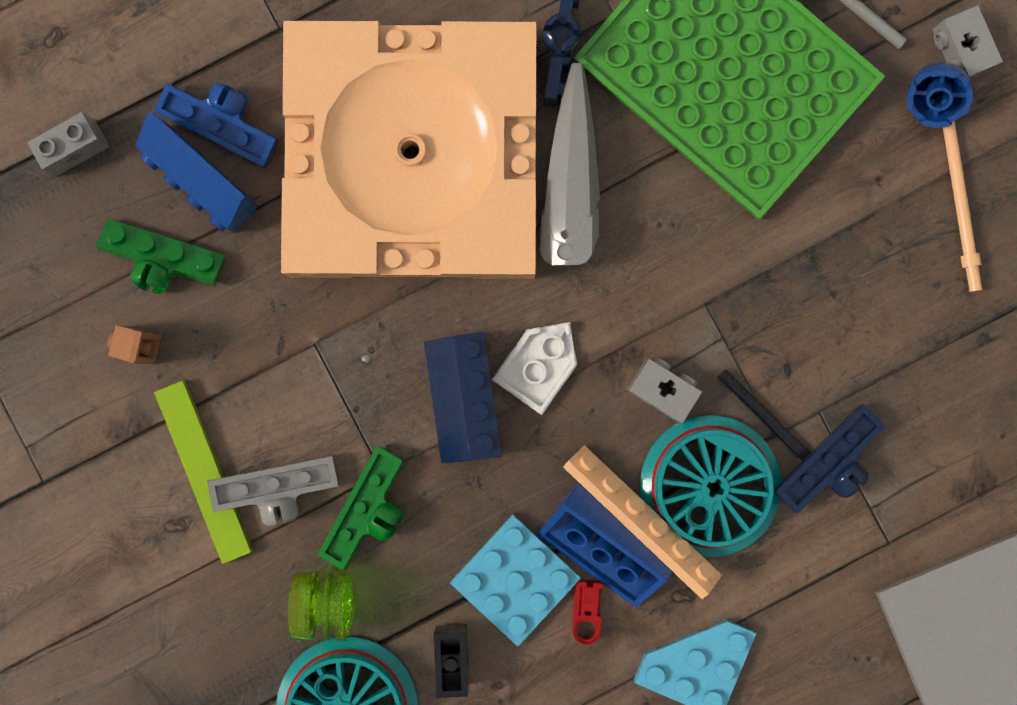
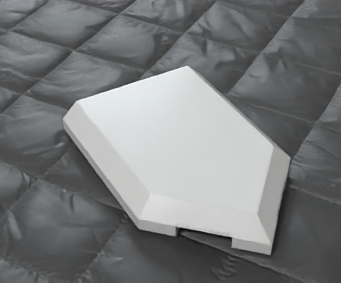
[492,322,577,415]

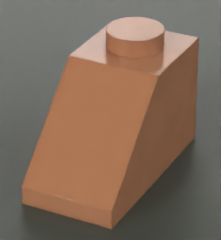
[107,325,162,364]

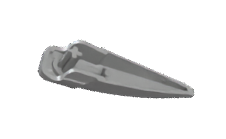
[540,63,600,265]

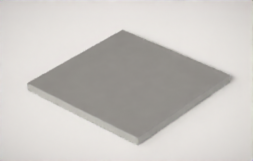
[875,532,1017,705]

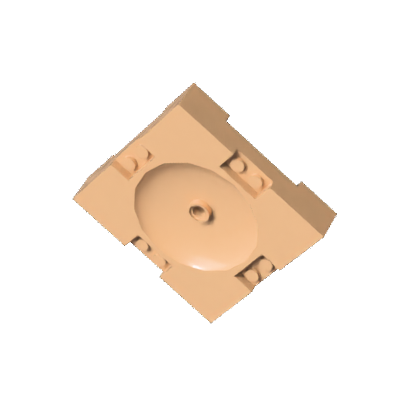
[281,21,536,279]

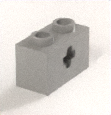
[932,5,1003,79]
[27,112,110,176]
[626,357,702,424]

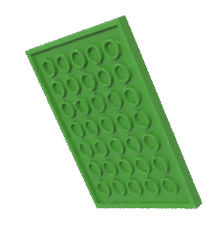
[574,0,885,220]

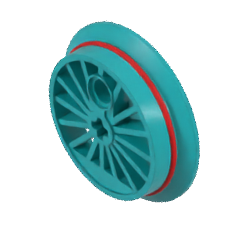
[640,415,781,557]
[276,637,418,705]

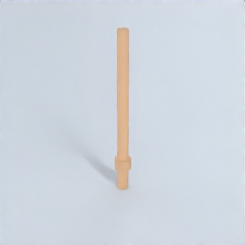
[943,121,982,292]

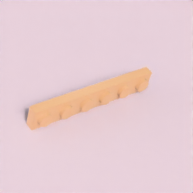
[563,445,722,599]

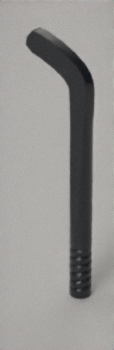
[717,369,811,461]

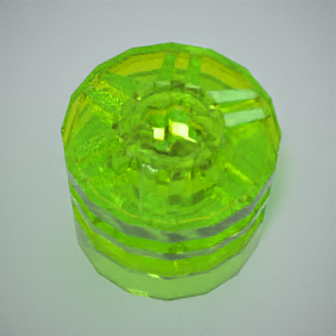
[288,572,355,641]

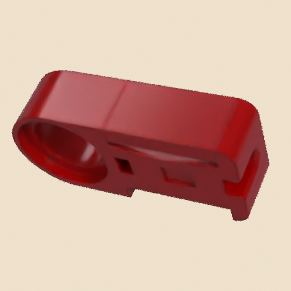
[572,579,604,645]

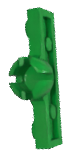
[96,219,226,294]
[317,446,405,571]

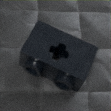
[434,624,470,698]

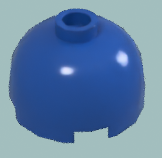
[907,62,973,128]

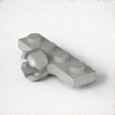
[207,455,338,526]

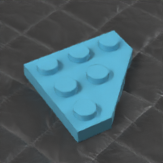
[634,619,756,705]

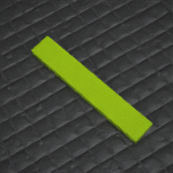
[154,380,253,564]

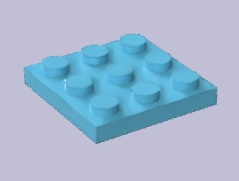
[450,514,581,646]

